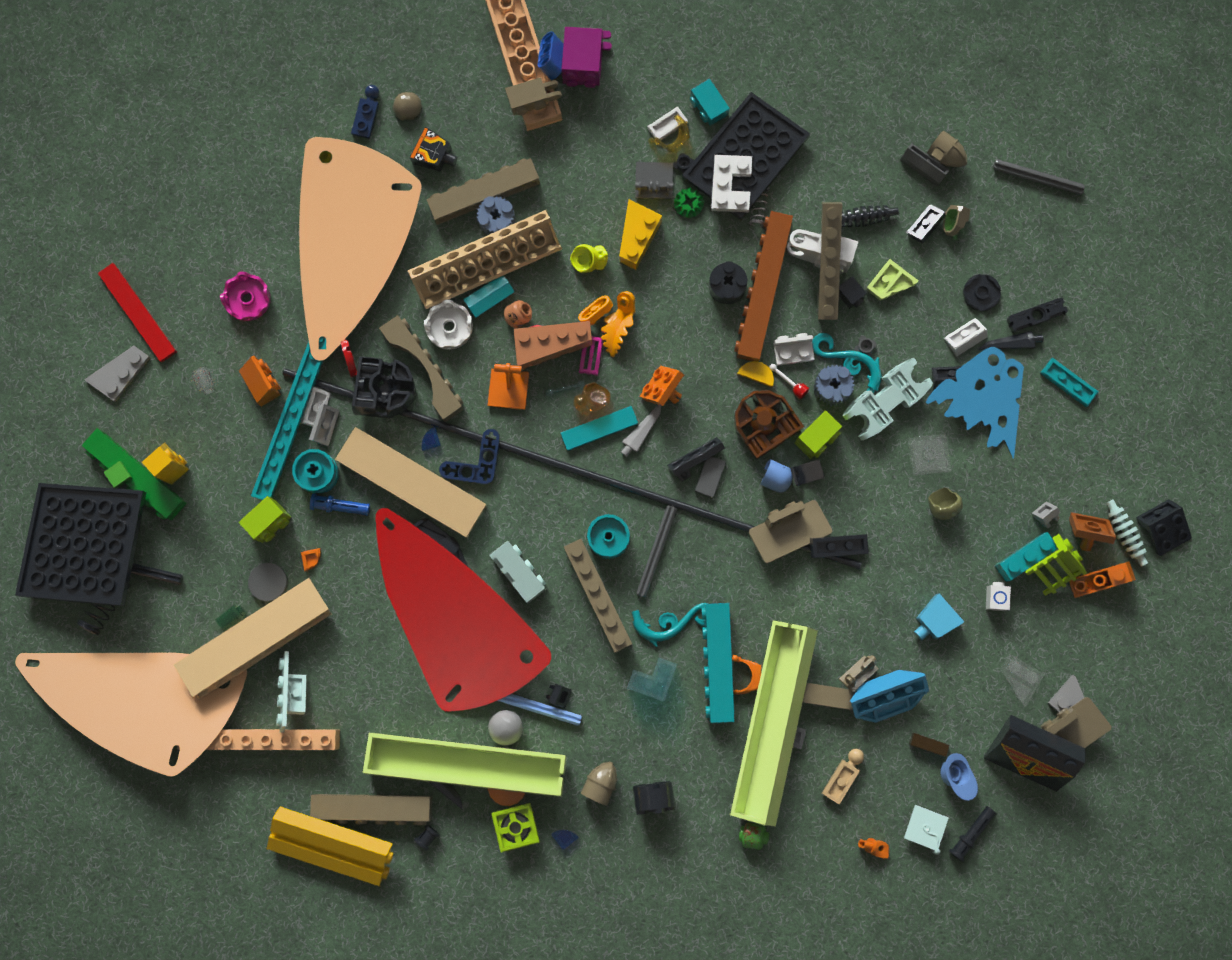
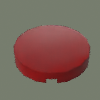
[340,340,357,378]

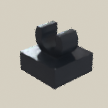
[546,684,572,708]

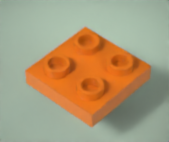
[640,366,684,406]

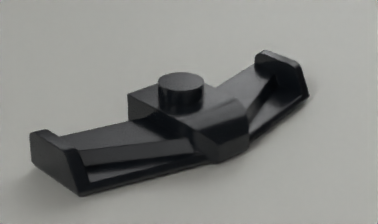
[414,517,468,567]

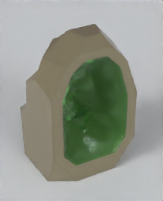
[943,205,970,236]

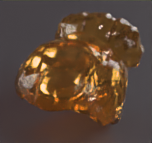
[573,382,610,417]

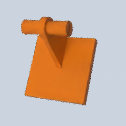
[487,363,529,410]

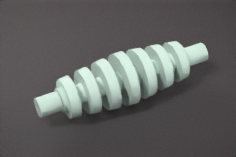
[1106,500,1148,566]

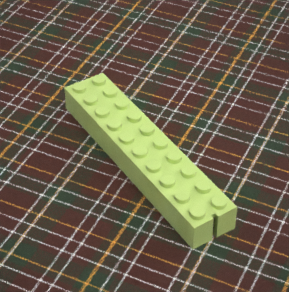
[730,621,818,826]
[363,733,567,797]

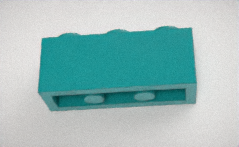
[995,532,1058,582]

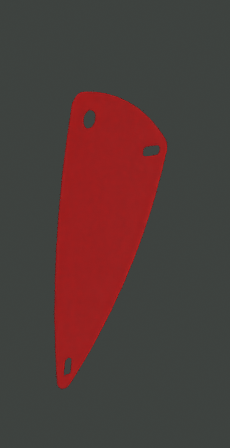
[375,508,551,712]

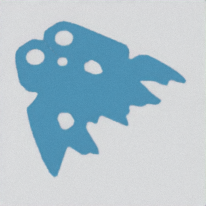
[926,347,1024,459]

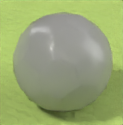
[488,710,523,746]

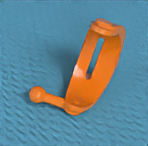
[732,655,761,695]

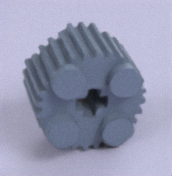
[477,196,516,236]
[813,365,854,407]

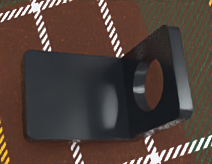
[790,460,825,486]

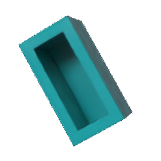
[689,79,730,126]

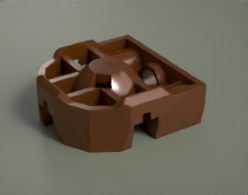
[734,390,804,460]

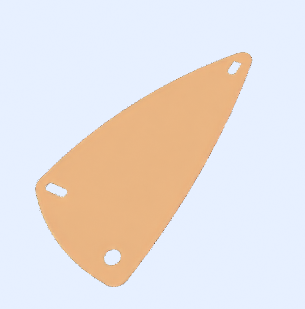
[299,137,422,361]
[15,653,247,776]

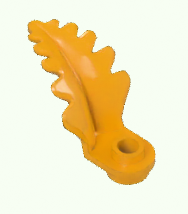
[601,291,635,357]

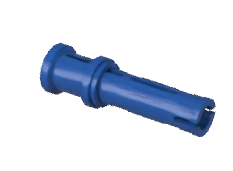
[310,493,370,516]

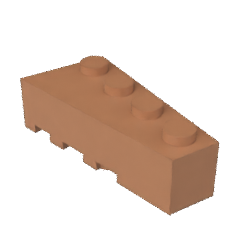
[514,321,592,370]

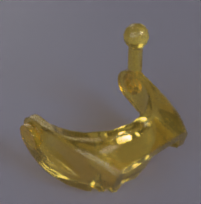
[648,115,690,154]

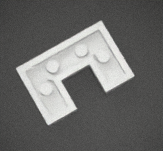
[711,155,752,212]

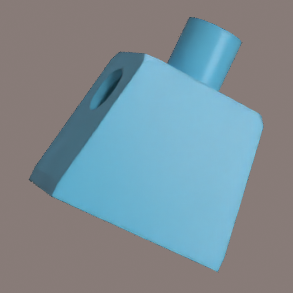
[914,594,964,640]

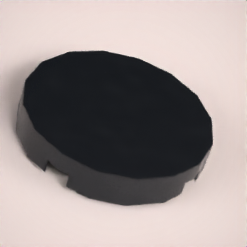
[963,274,1001,311]

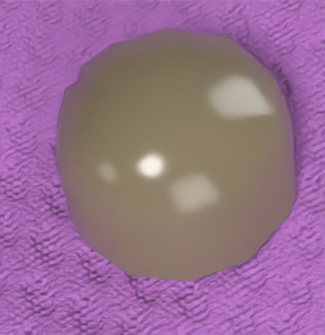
[392,92,422,121]

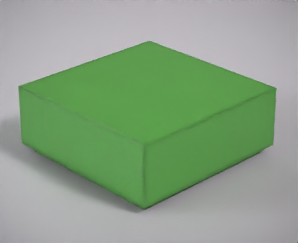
[104,461,132,488]

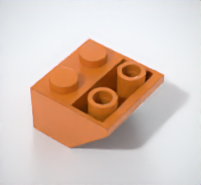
[239,356,281,406]

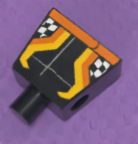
[410,127,458,171]

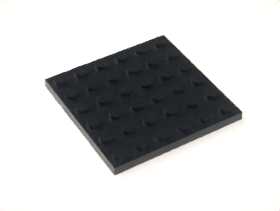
[15,483,147,607]

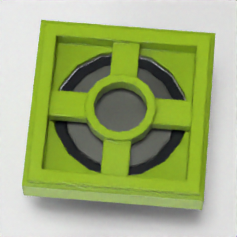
[491,803,540,853]

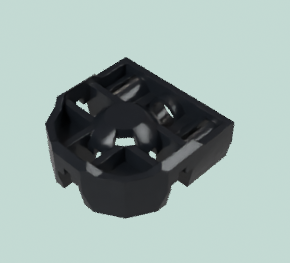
[352,356,416,419]

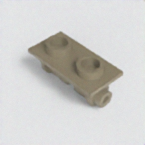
[839,655,879,693]

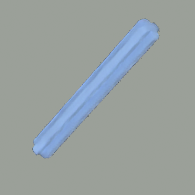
[498,694,582,726]

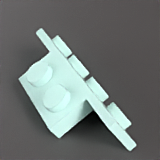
[276,651,306,733]

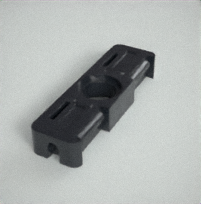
[1007,298,1068,333]

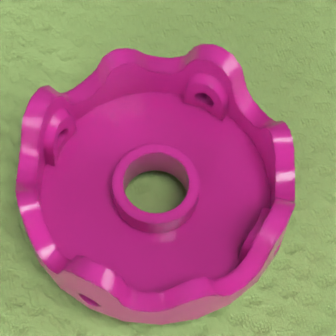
[220,272,271,321]

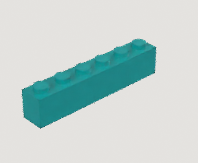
[701,603,734,723]

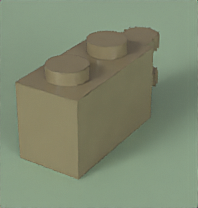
[505,77,562,116]

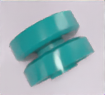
[292,449,339,494]
[587,514,630,559]

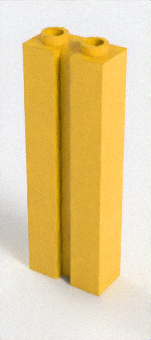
[267,807,394,886]

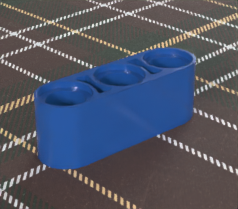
[537,32,564,80]

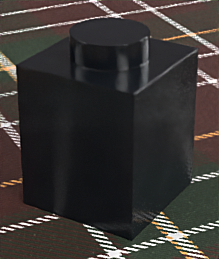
[839,276,867,309]

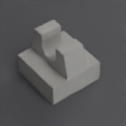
[1032,501,1061,528]

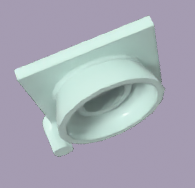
[904,805,948,855]

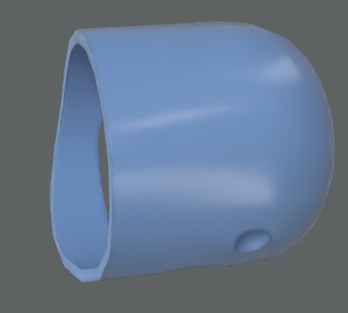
[760,459,793,492]

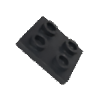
[1136,499,1192,556]

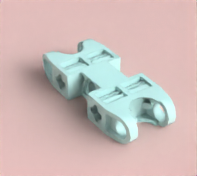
[842,358,933,441]

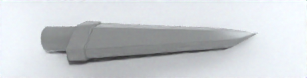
[621,405,661,457]

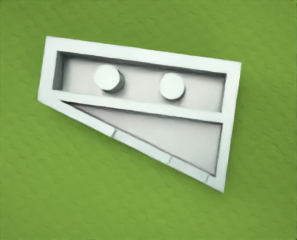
[489,541,546,603]

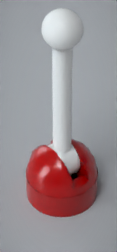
[769,364,810,400]

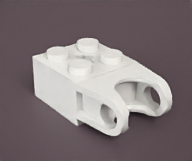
[787,229,858,274]

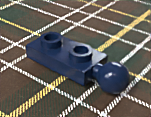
[351,85,380,139]

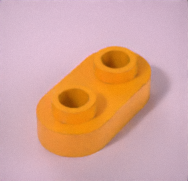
[578,296,613,326]

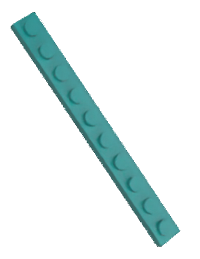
[251,336,326,500]

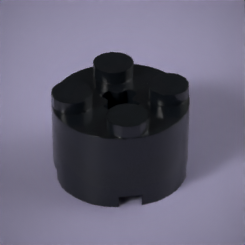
[709,261,748,304]
[633,781,675,815]

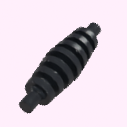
[842,205,899,227]

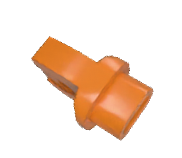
[858,838,889,858]

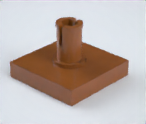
[1069,512,1116,551]

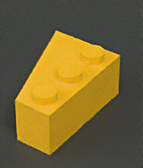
[619,199,662,270]
[142,442,189,485]

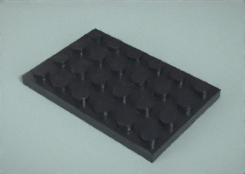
[682,92,810,220]

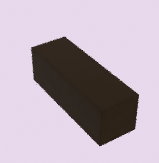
[909,733,950,757]

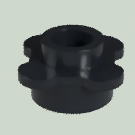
[673,153,694,174]

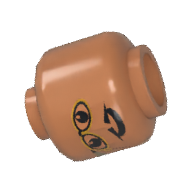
[504,300,532,328]

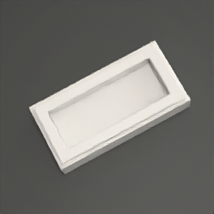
[647,107,688,143]

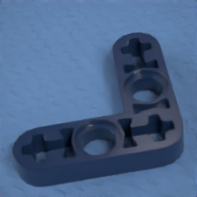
[439,429,500,484]

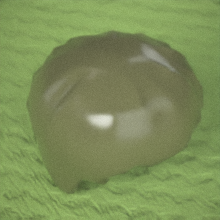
[928,488,963,520]

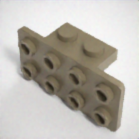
[749,500,832,564]
[1041,697,1111,748]

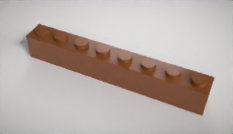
[734,211,793,362]

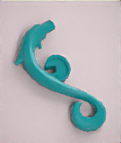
[812,333,882,393]
[632,603,708,647]

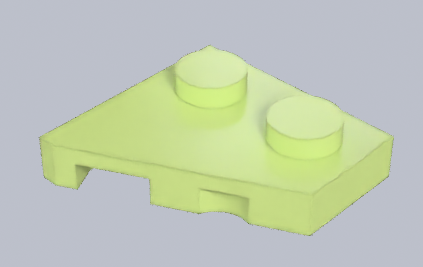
[866,259,918,301]

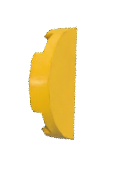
[737,361,774,387]

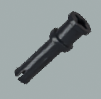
[948,806,997,863]

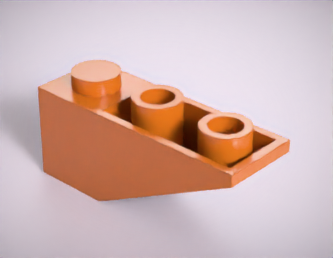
[1069,561,1136,598]

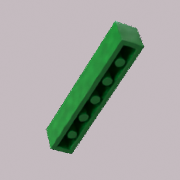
[81,428,187,520]

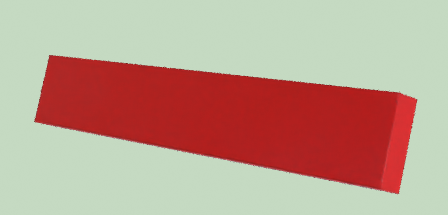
[98,263,177,363]

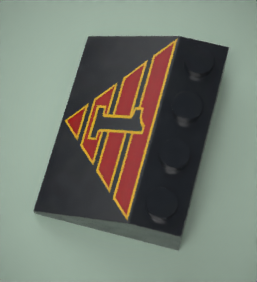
[984,715,1085,792]

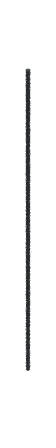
[282,368,862,569]

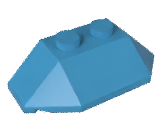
[850,670,929,723]

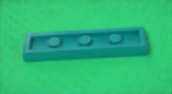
[561,406,638,451]

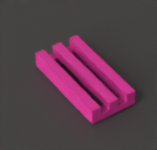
[579,337,603,376]

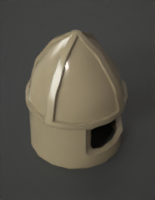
[927,131,967,167]
[581,761,617,806]

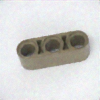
[803,683,855,710]

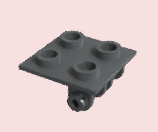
[635,162,673,199]

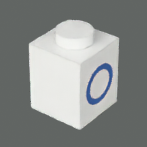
[986,582,1011,611]

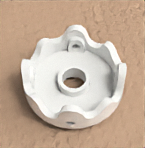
[424,300,473,350]

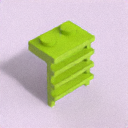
[1025,534,1087,596]

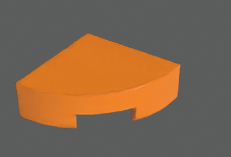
[301,548,321,571]

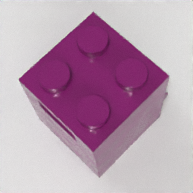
[562,27,612,88]

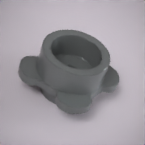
[854,336,877,357]

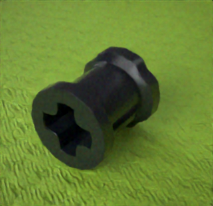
[414,824,440,851]

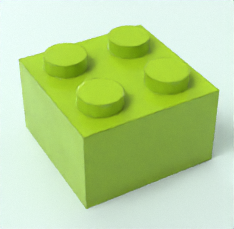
[794,410,842,459]
[238,496,291,543]

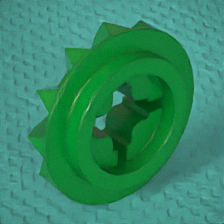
[674,188,704,218]

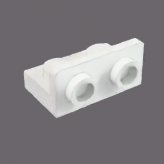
[773,333,815,366]

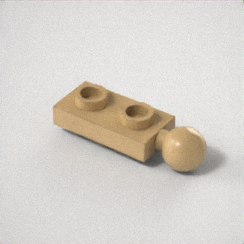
[822,749,864,804]

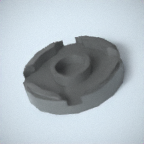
[248,563,288,602]

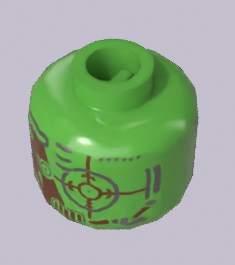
[739,822,769,850]

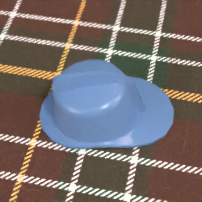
[940,753,978,800]

